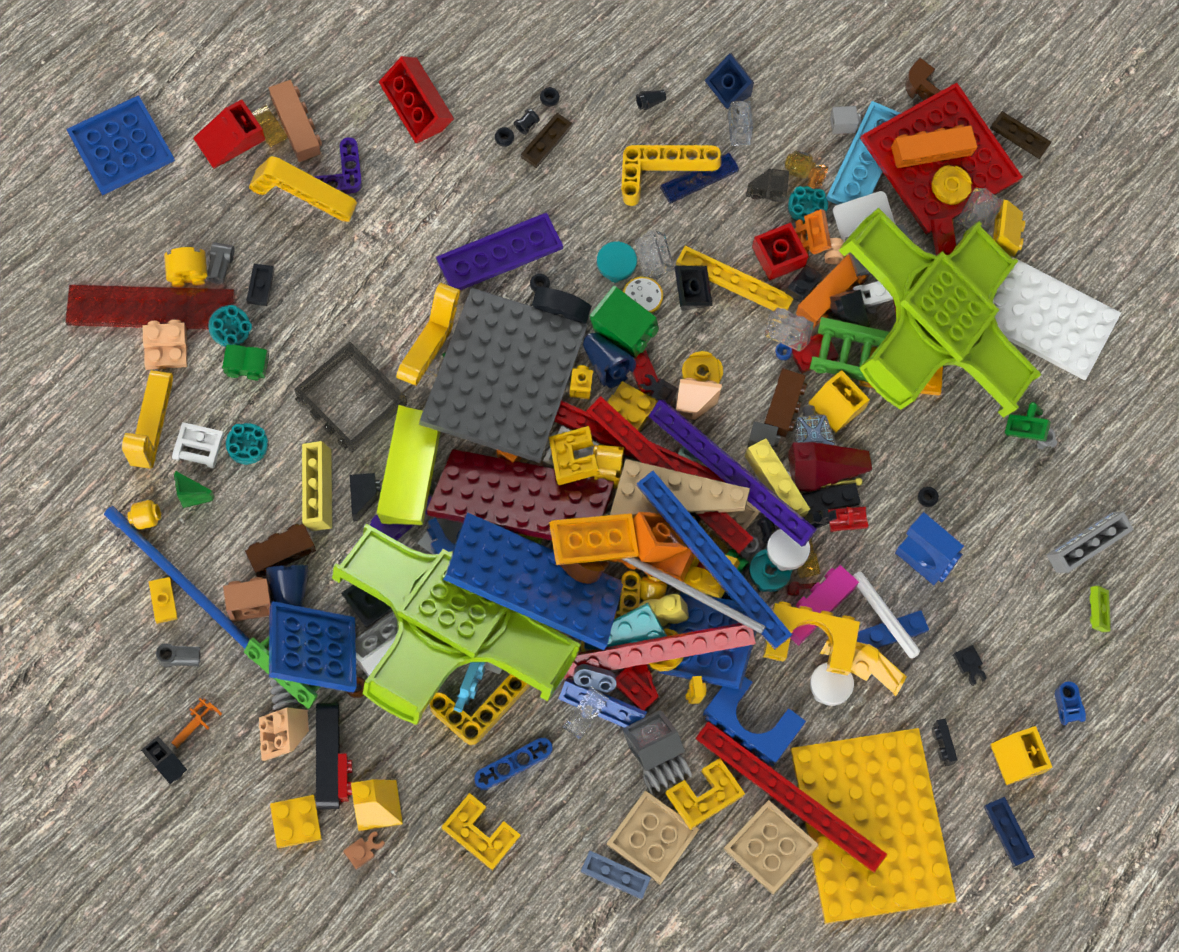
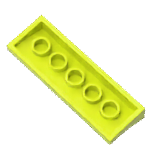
[377,405,441,525]

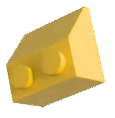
[993,200,1025,257]

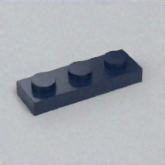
[984,796,1035,867]

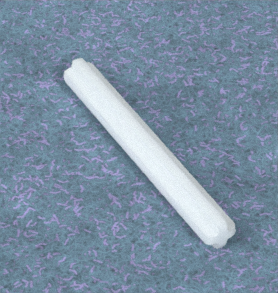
[853,571,920,659]

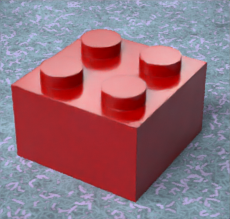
[752,222,808,281]

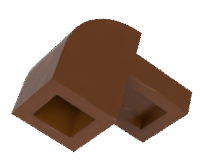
[905,58,941,101]
[560,560,610,584]

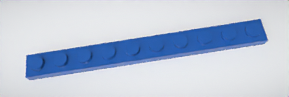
[636,471,792,650]

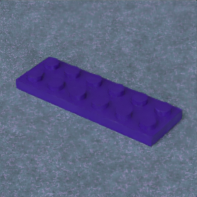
[436,212,563,291]

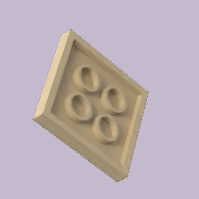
[606,790,699,885]
[724,800,819,895]

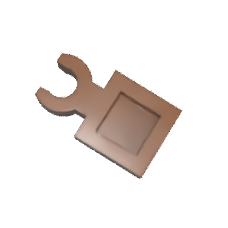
[343,831,385,870]

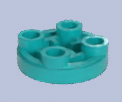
[788,186,828,224]
[596,241,637,283]
[208,305,252,347]
[226,423,268,465]

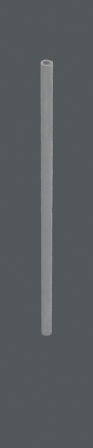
[622,557,766,634]

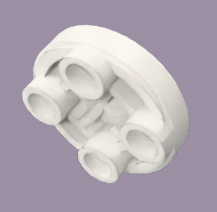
[767,529,810,571]
[810,662,854,706]

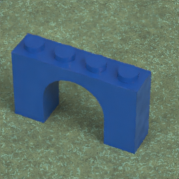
[895,512,964,585]
[703,676,806,767]

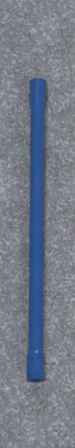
[104,506,250,649]

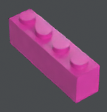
[790,565,859,646]

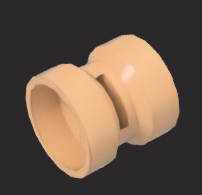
[824,238,845,265]

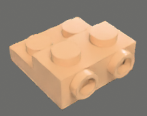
[143,320,188,370]

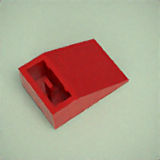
[193,99,265,169]

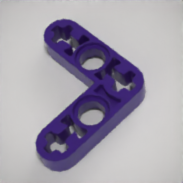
[313,137,362,194]

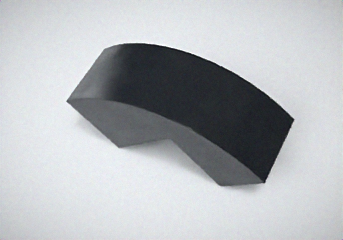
[531,287,592,324]

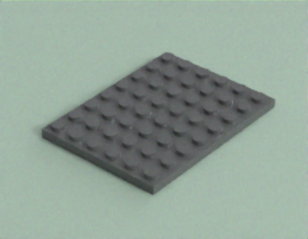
[419,287,588,463]

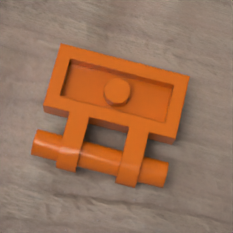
[794,209,832,258]

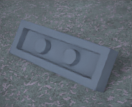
[581,851,651,900]

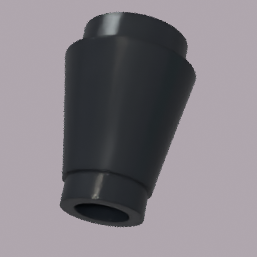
[636,89,666,110]

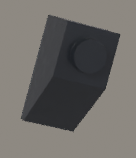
[830,290,870,327]
[349,473,381,521]
[141,736,187,784]

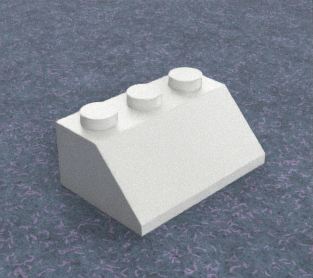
[356,612,398,677]

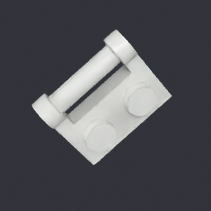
[172,422,224,468]

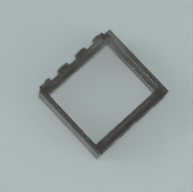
[294,342,407,453]

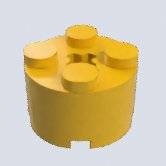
[164,247,208,287]
[592,445,624,489]

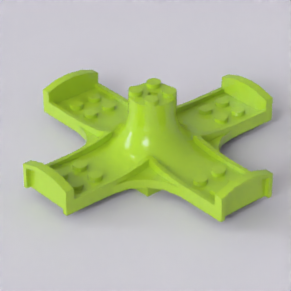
[838,208,1042,418]
[332,524,581,725]

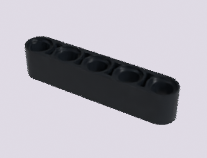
[316,702,340,810]

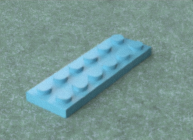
[826,101,901,205]

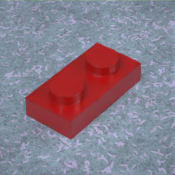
[930,216,956,256]
[632,350,659,394]
[338,753,353,802]

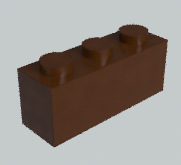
[764,368,807,438]
[245,524,316,577]

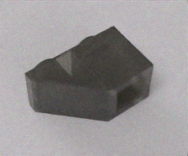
[746,169,789,202]

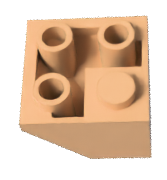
[676,378,722,420]
[259,707,309,761]

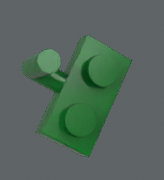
[1004,402,1051,442]

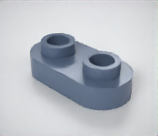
[574,664,616,693]

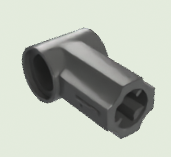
[206,242,235,284]
[156,643,201,668]

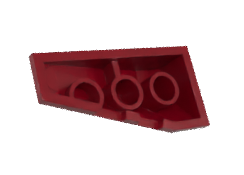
[788,442,872,491]

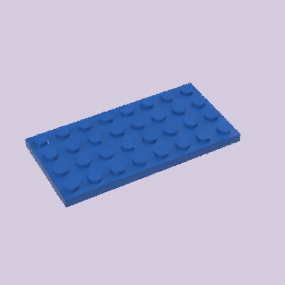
[443,512,624,650]

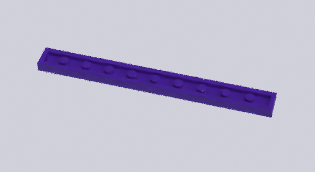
[648,400,817,547]

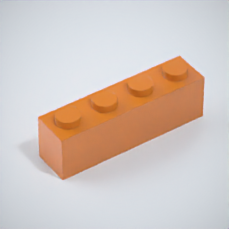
[891,125,977,168]
[796,254,868,329]

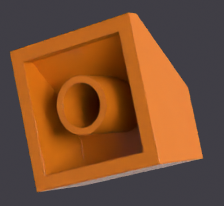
[633,512,688,563]

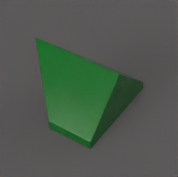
[174,471,215,508]

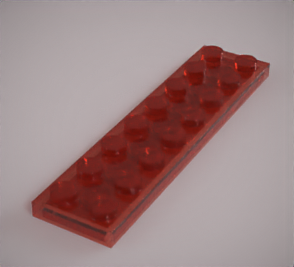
[65,285,235,329]

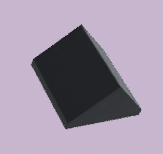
[674,265,713,311]

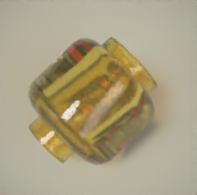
[785,150,816,179]

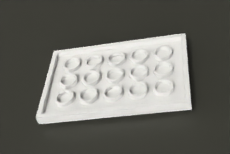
[993,257,1121,380]

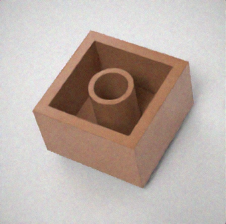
[223,577,273,622]

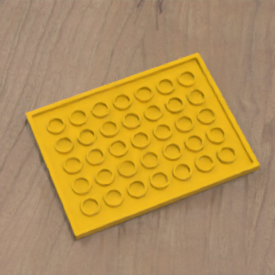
[790,728,957,924]

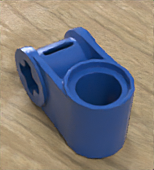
[1054,681,1086,725]

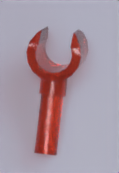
[787,581,816,596]

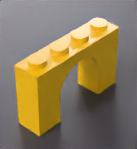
[763,601,860,676]

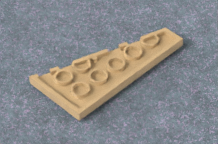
[610,459,750,518]

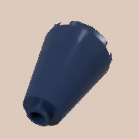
[583,333,636,388]
[266,565,309,607]

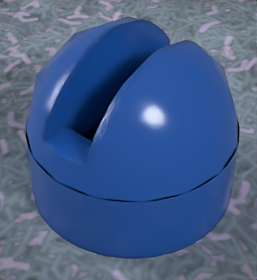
[775,343,792,361]

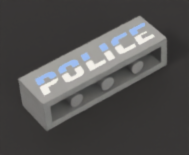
[1046,511,1134,573]

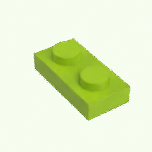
[1089,586,1111,633]

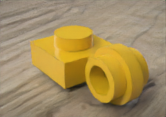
[685,676,706,704]

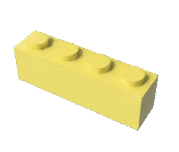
[745,438,810,518]
[302,441,332,531]

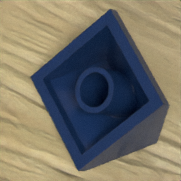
[705,53,754,109]

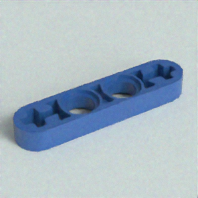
[474,738,552,790]

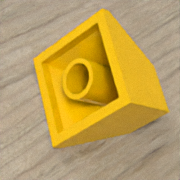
[351,779,403,831]

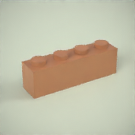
[268,80,322,162]

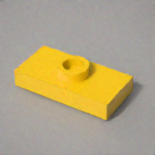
[148,577,178,624]

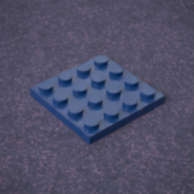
[66,95,175,196]
[658,591,757,690]
[269,601,357,693]

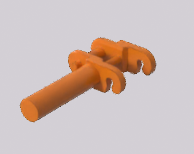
[171,698,222,748]

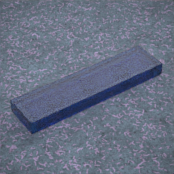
[660,153,739,204]

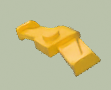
[820,638,907,696]

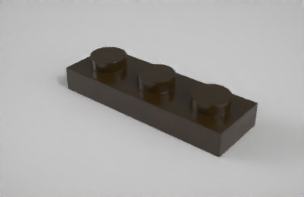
[990,111,1051,159]
[521,113,573,168]

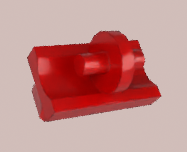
[828,506,869,532]

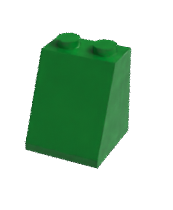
[590,285,659,358]

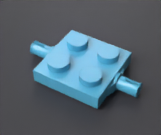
[454,662,486,712]

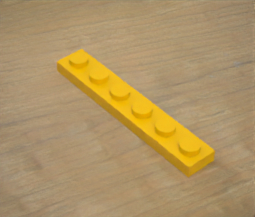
[676,246,794,316]

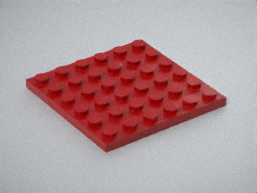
[860,82,1023,235]

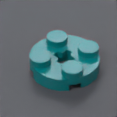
[749,549,792,592]

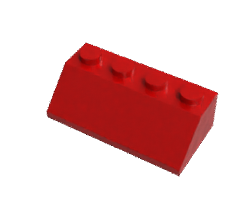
[379,56,454,143]

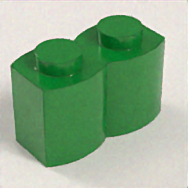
[222,345,269,381]

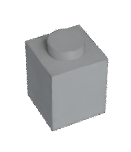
[830,106,861,134]

